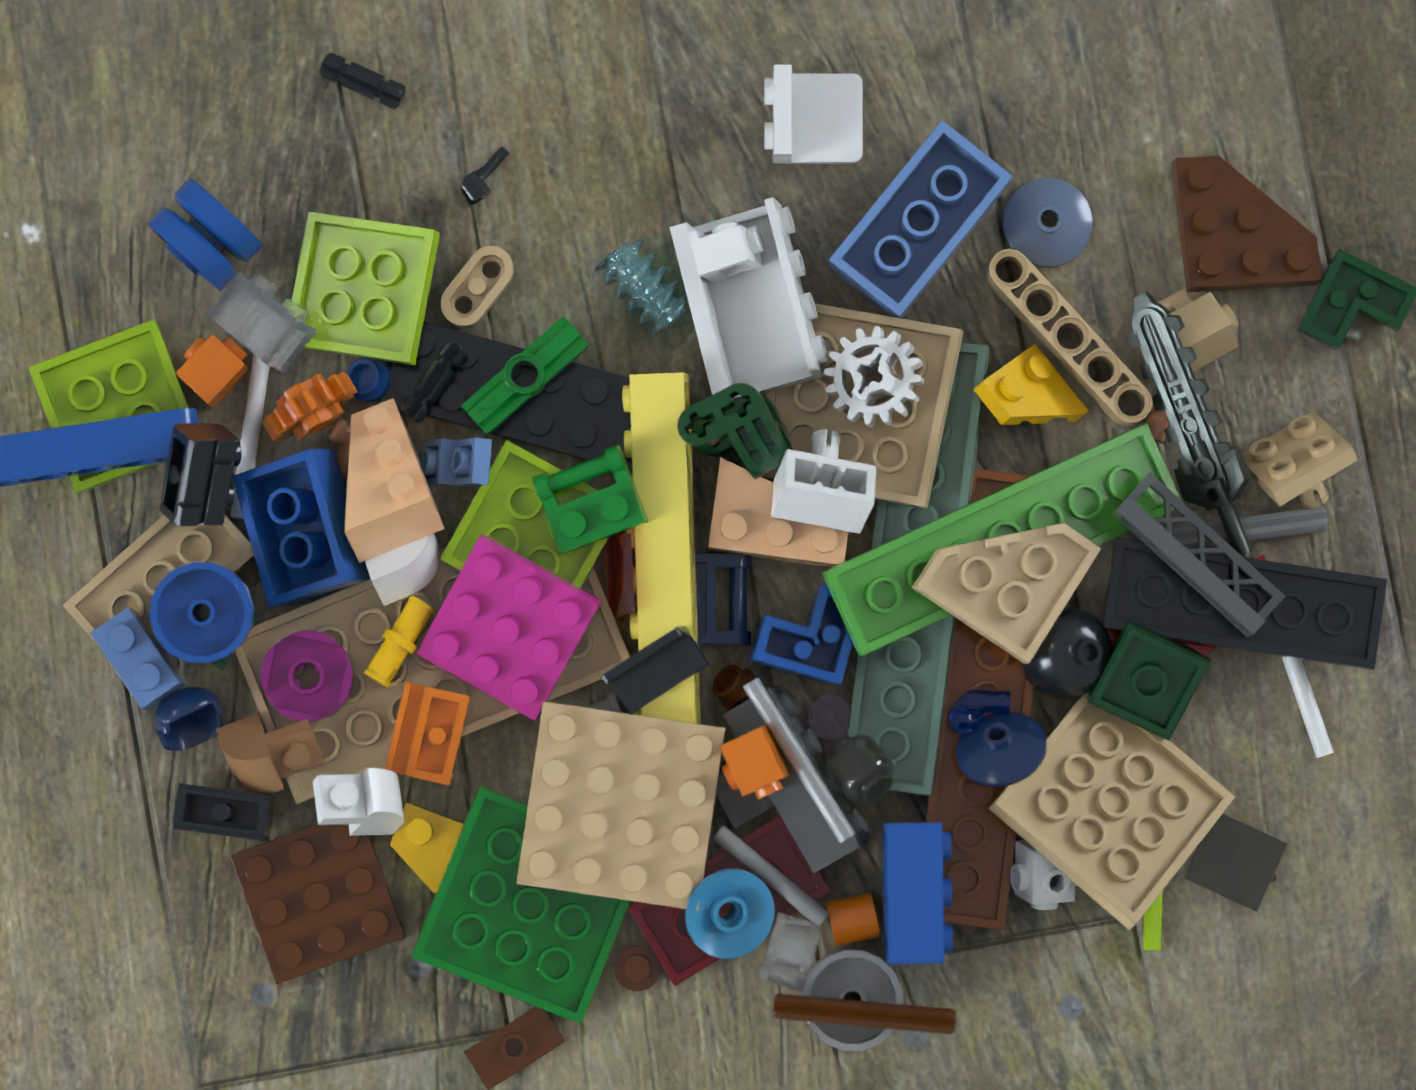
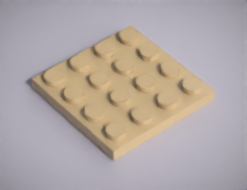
[761,304,963,509]
[989,692,1235,930]
[516,701,725,911]

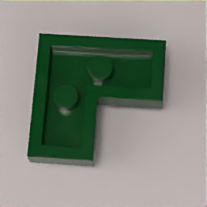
[1296,249,1416,351]

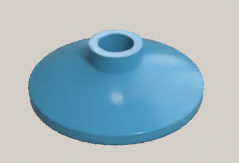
[685,869,775,959]

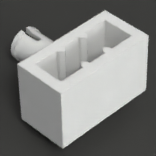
[771,429,876,534]

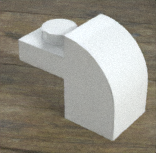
[365,533,441,606]
[313,768,404,836]

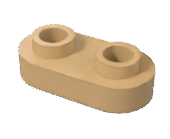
[441,246,514,328]

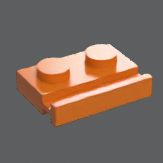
[385,682,471,786]

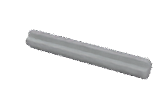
[1172,507,1328,549]

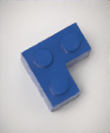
[748,584,853,687]

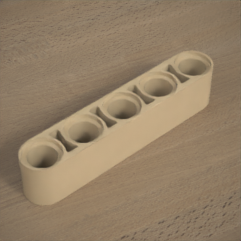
[986,249,1152,428]

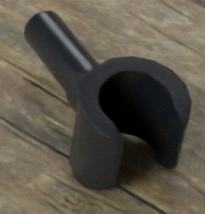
[461,146,509,205]

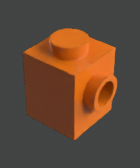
[175,334,250,409]
[719,725,791,800]

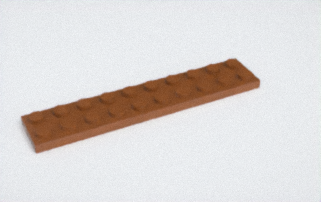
[925,469,1034,930]

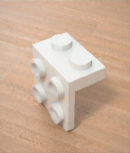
[764,65,863,164]

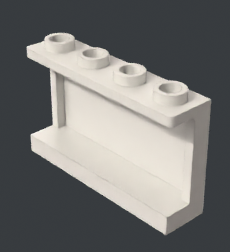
[670,197,829,400]

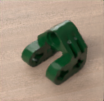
[677,383,794,479]

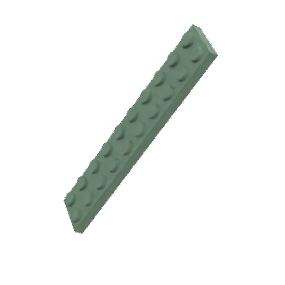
[842,343,990,796]

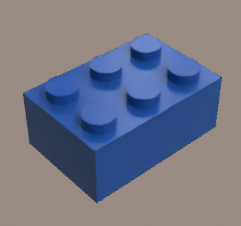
[232,449,371,607]
[882,823,953,964]

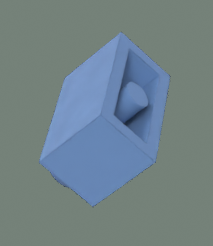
[90,607,186,711]

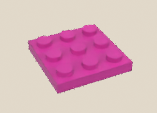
[416,534,602,721]

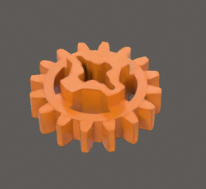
[262,372,358,442]

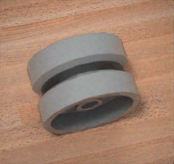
[801,949,903,1051]

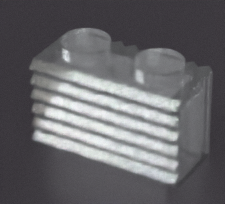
[207,271,316,373]

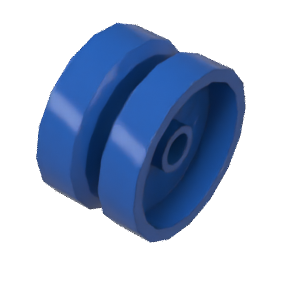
[147,178,264,292]
[150,562,254,663]

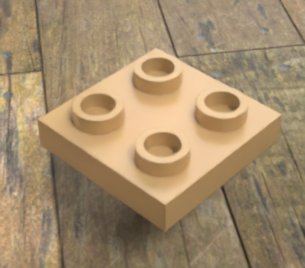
[1241,411,1358,509]

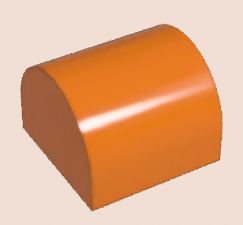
[826,892,880,947]

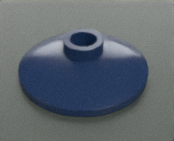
[956,712,1047,787]

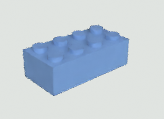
[827,120,1013,318]

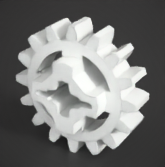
[824,326,925,427]

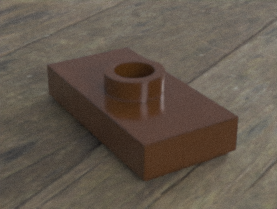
[464,1006,566,1090]

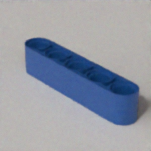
[0,408,199,487]

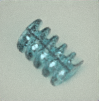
[594,238,688,339]

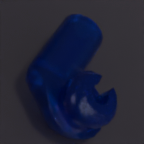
[948,689,1011,735]

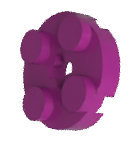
[261,630,354,722]

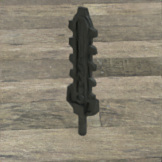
[1127,292,1252,556]

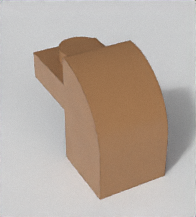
[216,713,324,794]

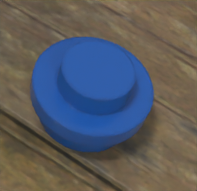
[347,358,390,402]

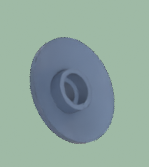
[1003,178,1093,267]

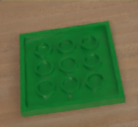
[410,786,630,1024]

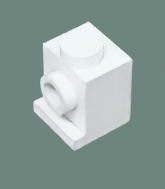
[688,222,764,282]

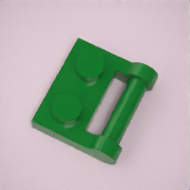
[533,444,648,554]

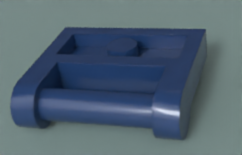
[695,553,752,645]

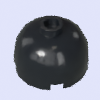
[1020,607,1113,697]

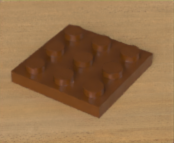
[230,824,406,985]

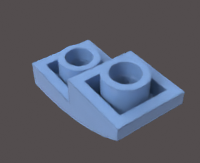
[419,437,492,487]

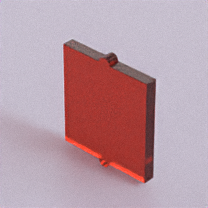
[606,532,635,620]

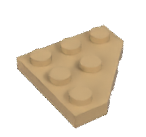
[912,523,1101,664]

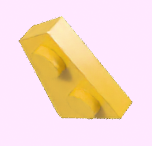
[973,344,1089,425]
[390,802,463,894]

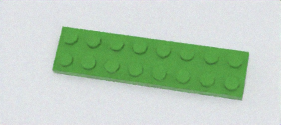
[821,423,1182,656]

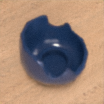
[154,687,223,751]

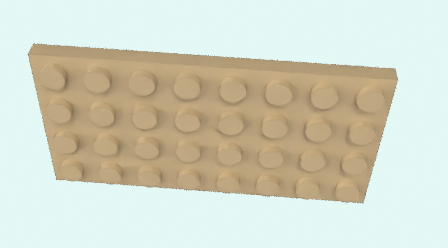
[235,548,630,805]

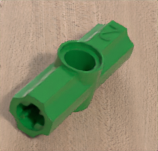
[461,316,589,436]

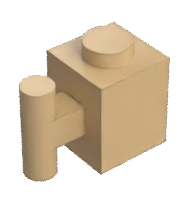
[1157,287,1239,371]

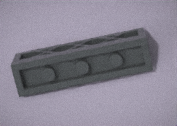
[1112,472,1286,637]

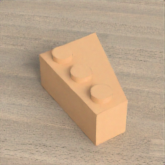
[345,398,445,563]
[708,457,848,568]

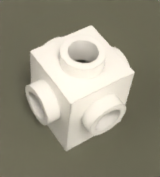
[1010,840,1077,910]

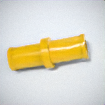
[363,595,435,688]

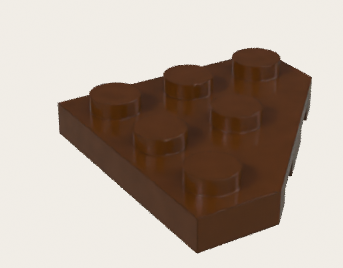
[1171,156,1322,292]

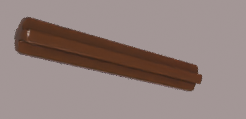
[773,994,956,1034]

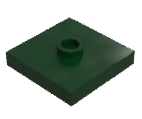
[1087,619,1211,740]

